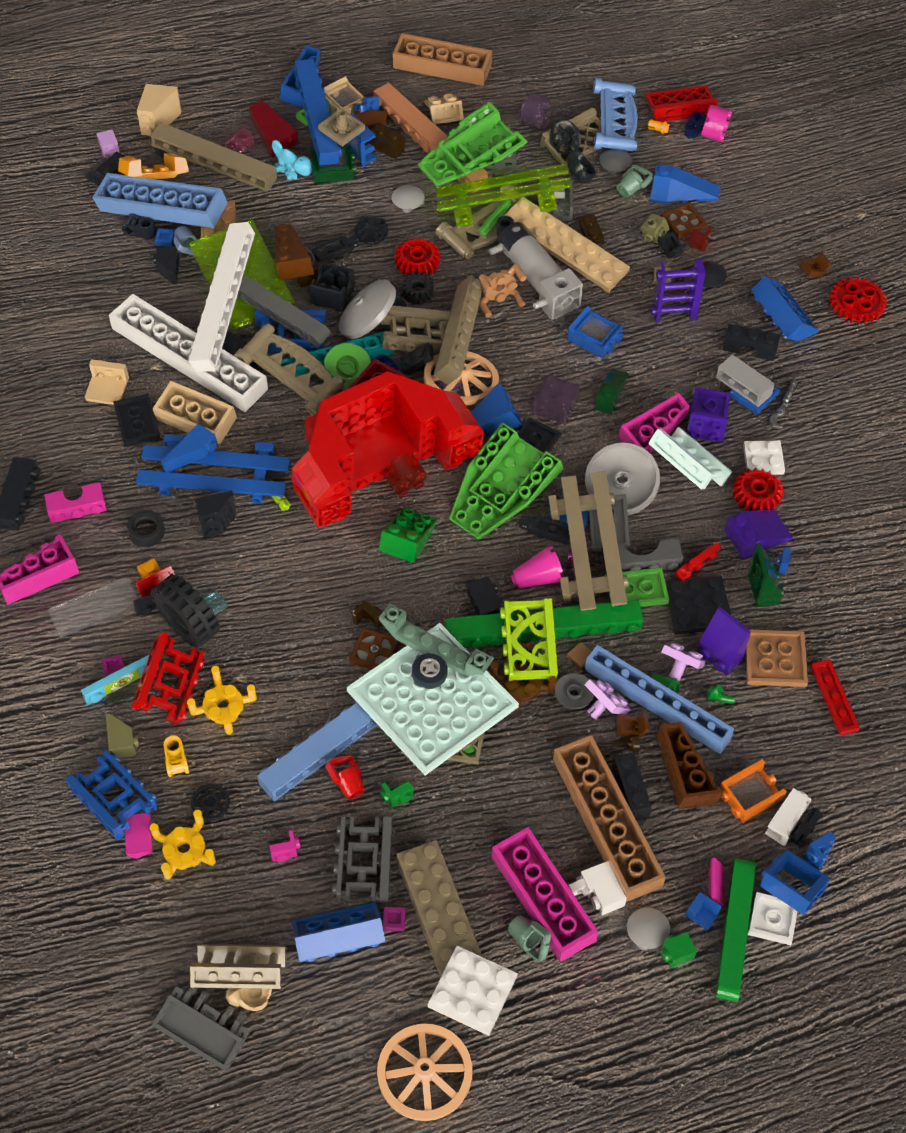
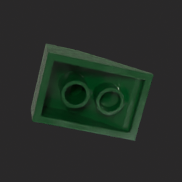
[748,544,784,608]

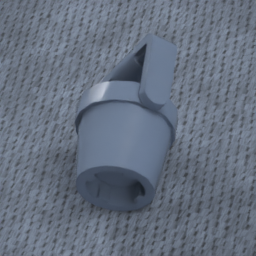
[173,226,203,258]

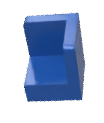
[686,892,721,930]

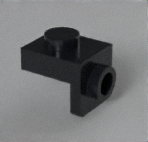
[658,232,687,258]

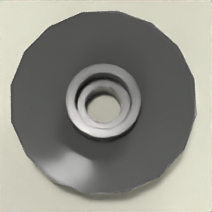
[555,673,594,709]

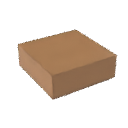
[567,642,592,669]

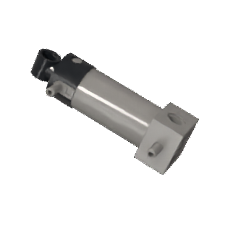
[489,215,583,321]

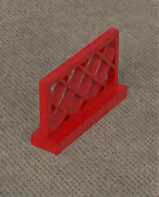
[645,85,718,122]

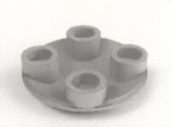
[392,185,425,213]
[627,907,670,950]

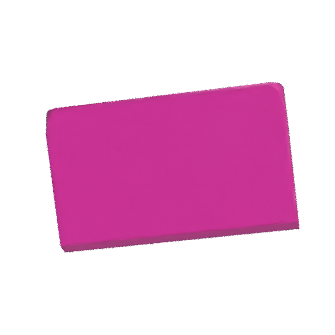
[125,813,153,859]
[708,858,725,907]

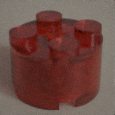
[383,454,427,498]

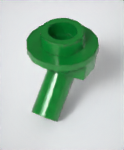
[706,684,735,704]

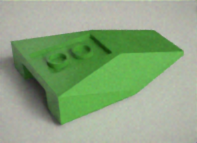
[449,422,564,540]

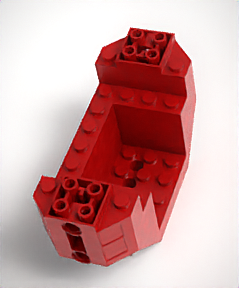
[291,371,484,528]

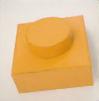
[137,558,160,578]

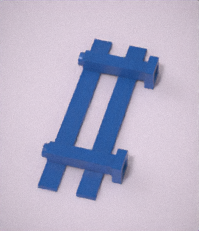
[136,434,290,504]

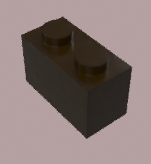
[369,122,405,159]

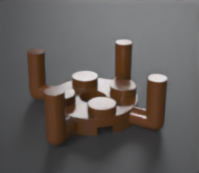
[490,644,557,712]

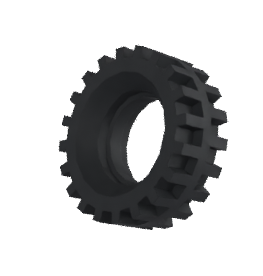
[150,573,220,648]

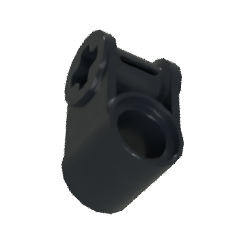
[122,213,156,240]

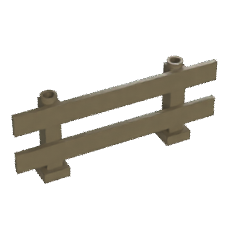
[548,470,628,611]

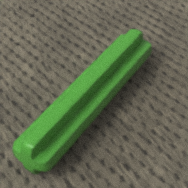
[478,200,512,236]

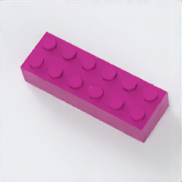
[492,827,598,962]

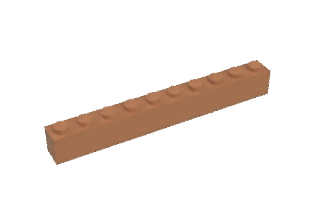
[374,83,488,194]

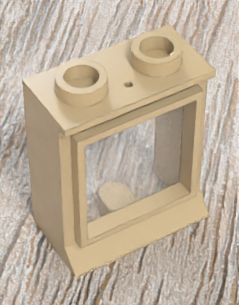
[324,76,364,114]

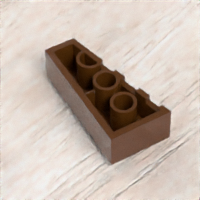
[656,722,723,809]

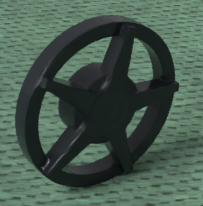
[191,784,230,821]

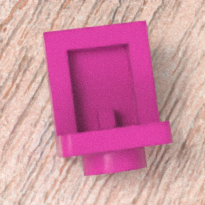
[269,830,300,862]

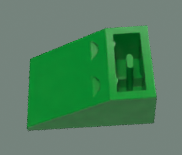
[378,508,437,563]

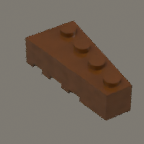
[274,224,314,281]

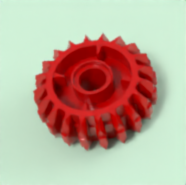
[394,237,440,277]
[732,467,783,511]

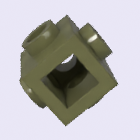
[640,213,670,243]

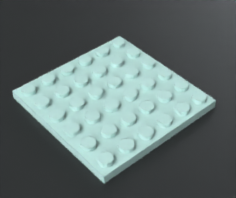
[347,623,519,775]

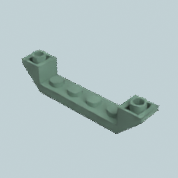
[379,603,493,676]

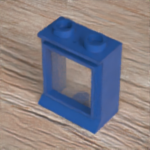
[344,113,376,167]
[568,306,624,359]

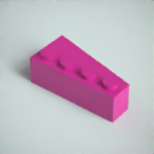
[618,393,690,453]
[0,534,79,605]

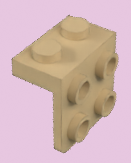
[85,359,129,405]

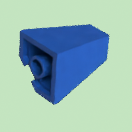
[471,383,523,438]

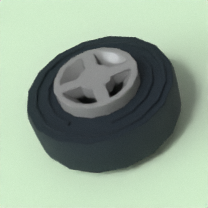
[412,653,448,689]

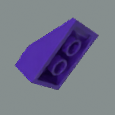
[725,509,793,559]
[697,607,751,675]

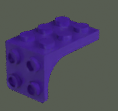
[687,387,731,443]

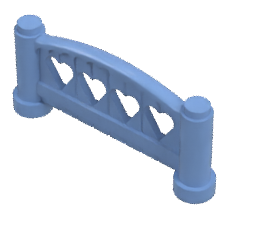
[593,78,638,151]

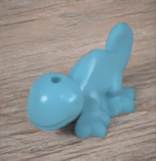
[272,140,313,180]

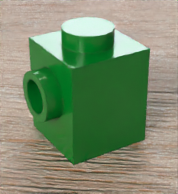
[660,932,697,968]

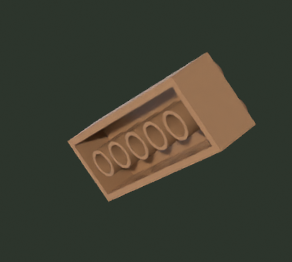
[393,33,492,86]

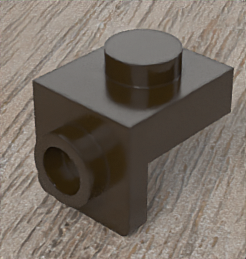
[352,601,382,628]

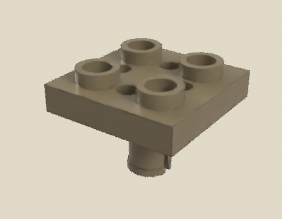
[318,108,365,147]

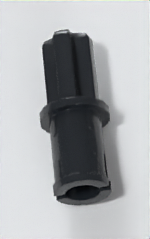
[790,807,822,847]

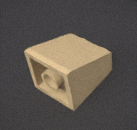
[137,84,182,136]

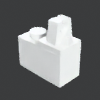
[568,861,626,916]

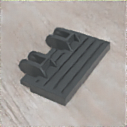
[151,986,250,1071]

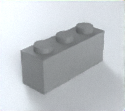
[716,355,774,407]

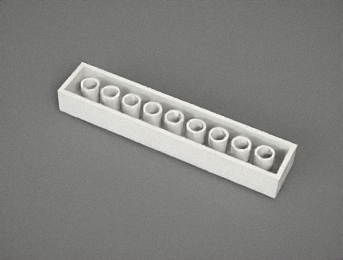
[109,294,268,412]

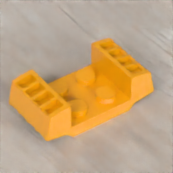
[118,153,189,179]

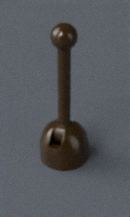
[596,735,640,752]

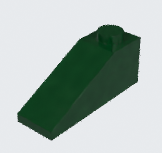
[595,368,629,415]

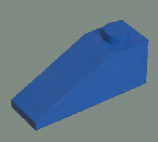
[161,423,217,473]

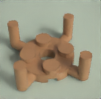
[479,263,527,318]

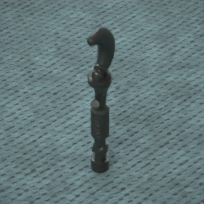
[106,680,177,708]

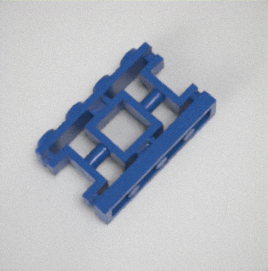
[65,749,158,841]

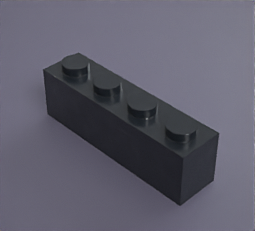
[0,457,40,531]

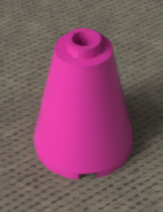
[511,545,565,588]

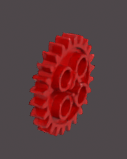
[829,276,887,324]

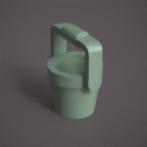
[617,165,653,198]
[508,915,551,962]

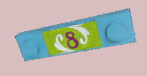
[81,655,159,705]

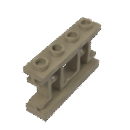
[381,305,450,354]

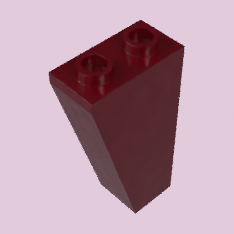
[249,100,298,158]

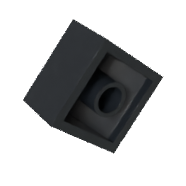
[85,151,127,186]
[195,490,237,538]

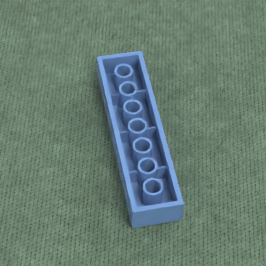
[92,173,228,228]

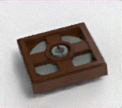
[661,202,707,240]
[349,628,400,670]

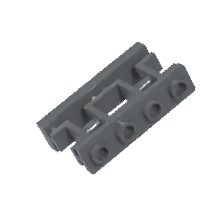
[333,816,392,904]

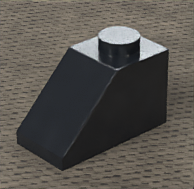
[153,247,180,285]

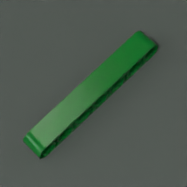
[716,857,756,1002]

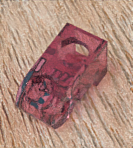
[224,127,255,153]

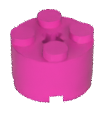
[701,105,732,142]

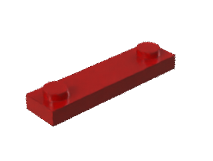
[810,659,860,736]

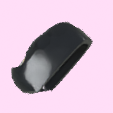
[567,150,597,184]

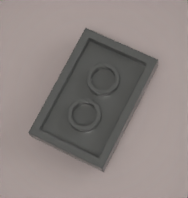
[589,494,630,552]

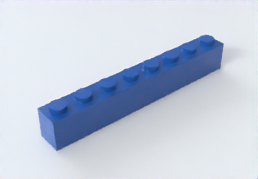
[294,59,342,165]

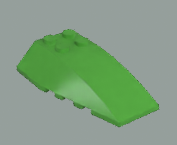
[418,102,527,187]

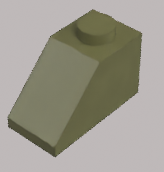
[106,713,139,758]

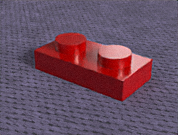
[134,565,174,597]

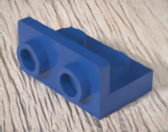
[803,832,836,871]

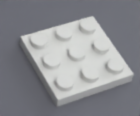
[428,946,518,1036]

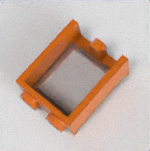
[720,759,787,823]

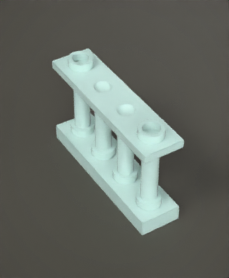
[648,427,732,489]

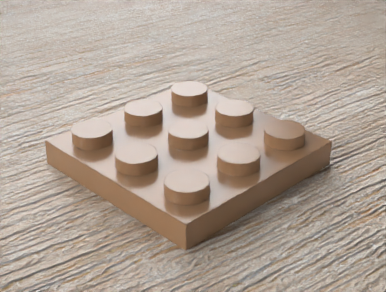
[745,629,808,687]

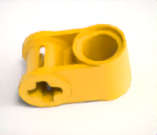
[164,735,189,778]

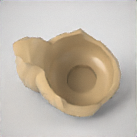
[226,988,272,1011]

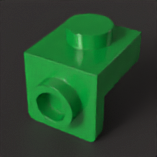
[380,781,413,808]

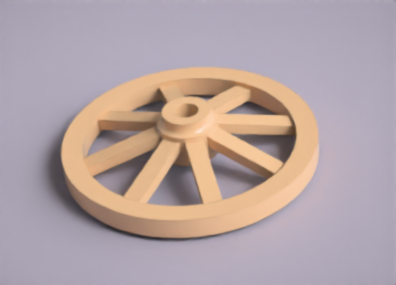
[424,351,499,405]
[377,1024,472,1121]

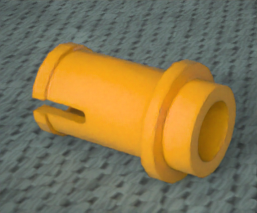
[648,119,670,134]

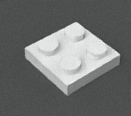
[743,441,785,475]
[748,892,797,945]

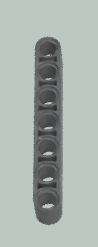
[237,274,331,347]

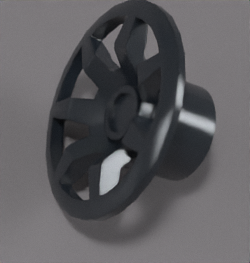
[550,120,581,156]

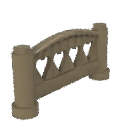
[435,182,522,260]
[234,323,345,416]

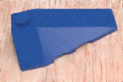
[650,164,721,204]

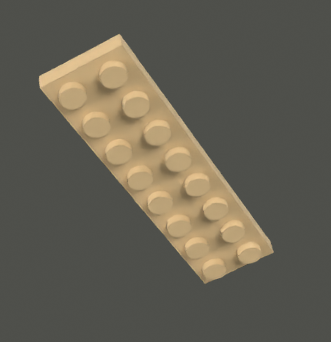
[505,197,630,293]

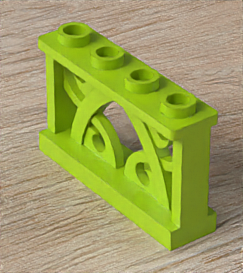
[500,598,558,681]

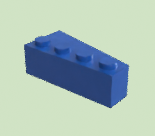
[280,45,321,108]

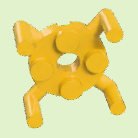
[187,666,257,735]
[150,810,216,880]

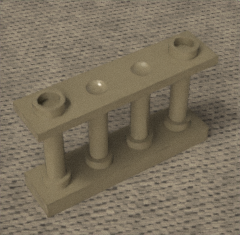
[190,944,286,989]

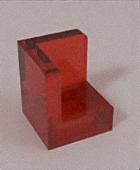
[689,226,713,252]

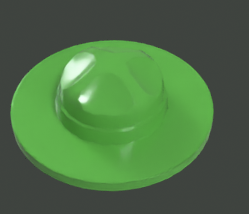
[324,343,371,391]

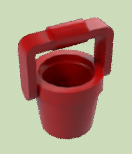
[325,755,366,800]

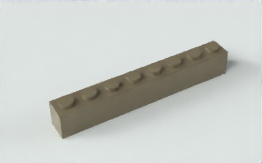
[151,122,277,192]
[434,275,483,385]

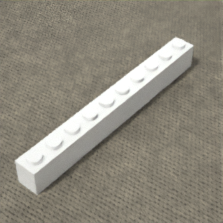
[189,222,255,372]

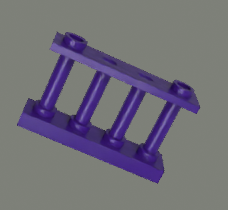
[651,259,706,323]

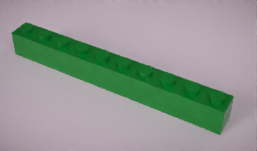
[445,600,643,648]

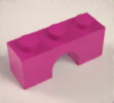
[44,482,107,523]

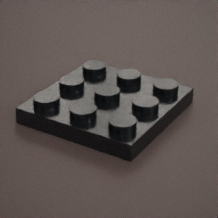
[665,576,731,635]

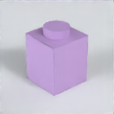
[97,130,120,158]

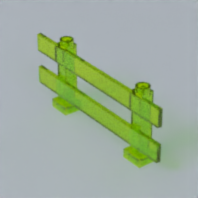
[436,164,571,228]

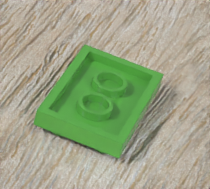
[605,568,669,607]

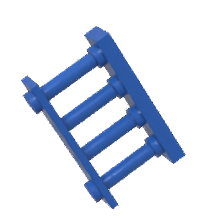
[255,309,326,353]

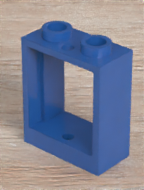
[760,850,831,916]

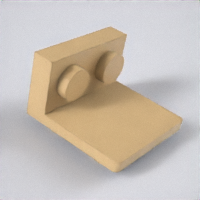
[424,93,464,125]

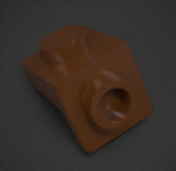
[800,253,831,277]
[616,713,650,739]

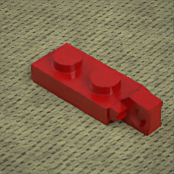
[674,542,722,581]

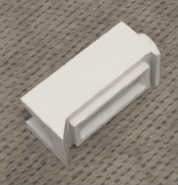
[765,788,811,846]

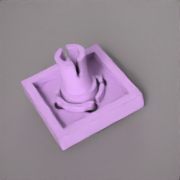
[661,643,706,681]
[585,679,631,720]

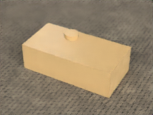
[153,381,237,446]

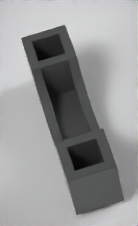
[602,539,683,574]

